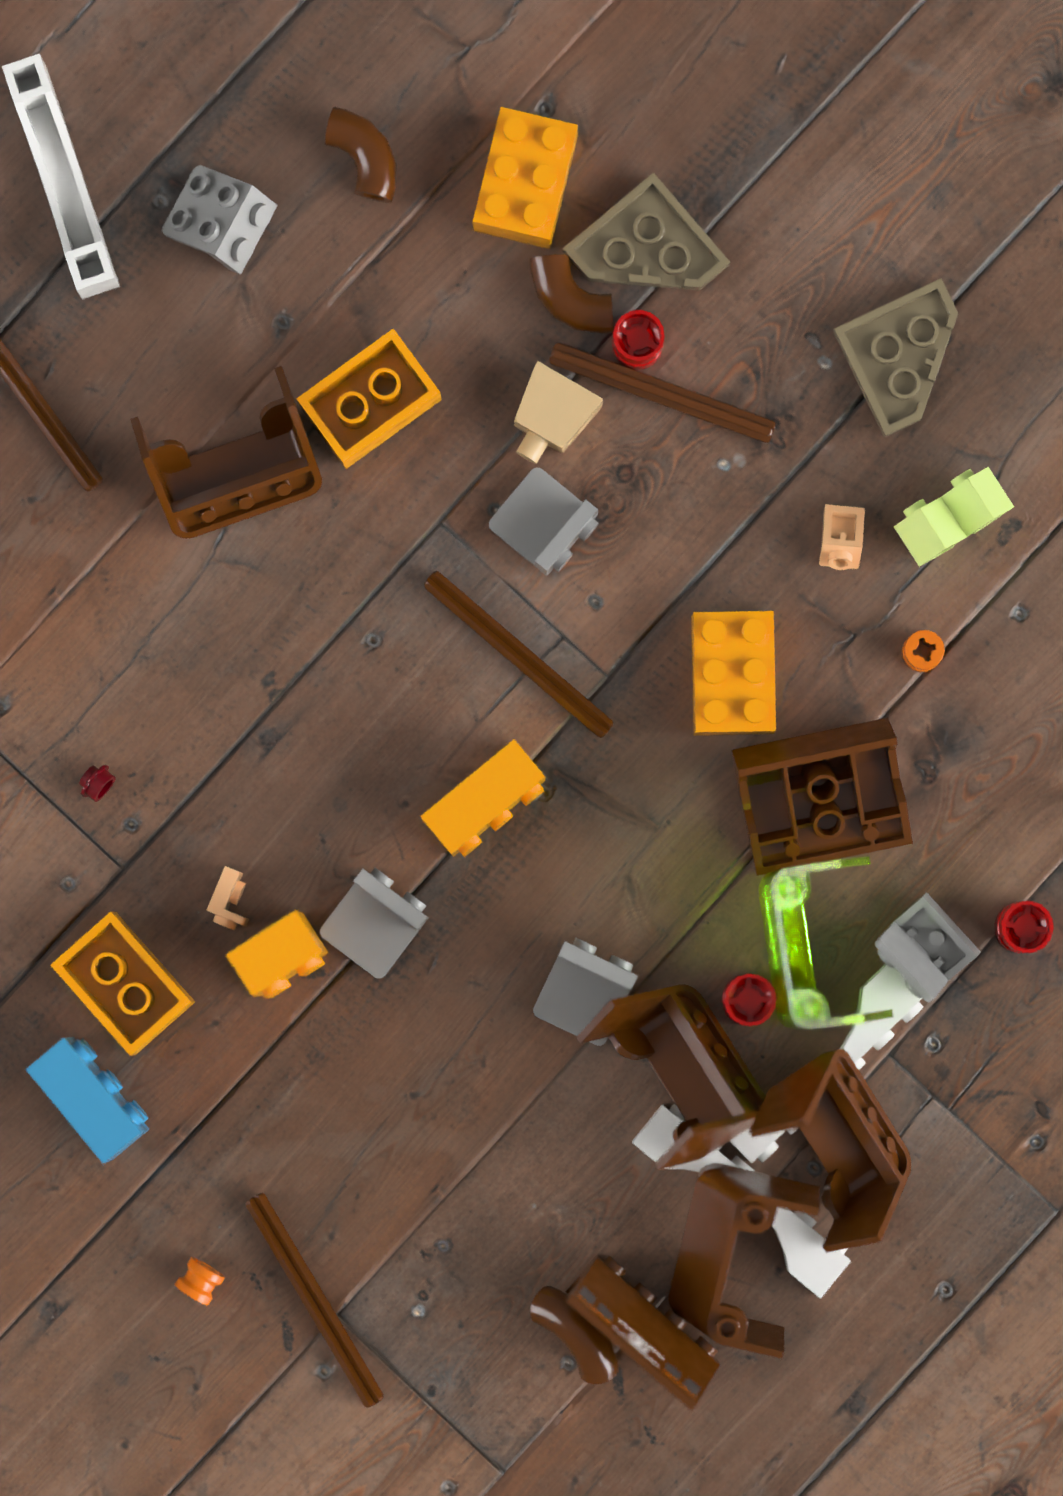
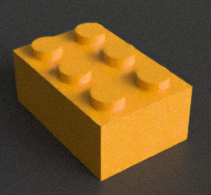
[473,107,578,249]
[296,329,442,469]
[692,611,776,736]
[420,739,545,857]
[226,910,329,999]
[50,911,195,1056]

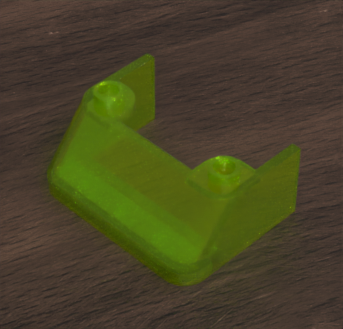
[758,856,893,1030]

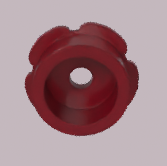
[79,765,116,802]

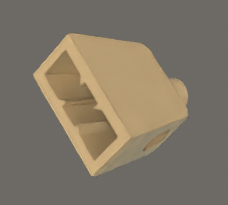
[514,361,603,464]

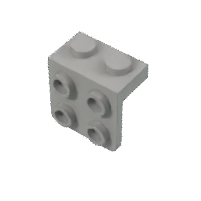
[162,165,278,274]
[489,467,599,576]
[320,868,429,978]
[875,892,981,1003]
[533,937,638,1046]

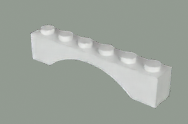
[2,54,120,299]
[730,964,923,1164]
[632,1104,851,1299]

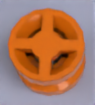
[902,630,945,672]
[174,1257,225,1306]

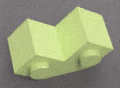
[894,467,1014,567]

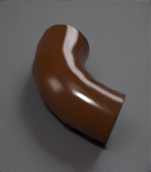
[325,107,396,203]
[530,254,614,334]
[530,1286,619,1384]

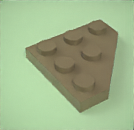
[563,172,730,290]
[833,278,959,438]

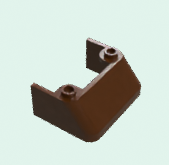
[130,366,322,538]
[577,984,765,1170]
[749,1049,911,1253]
[669,1163,820,1359]

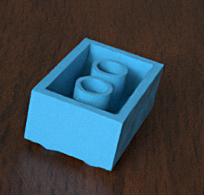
[26,1037,149,1164]

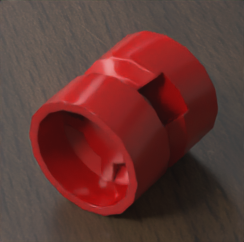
[612,310,665,370]
[994,901,1054,953]
[721,974,777,1026]

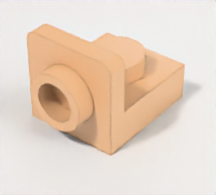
[819,504,865,570]
[206,866,249,931]

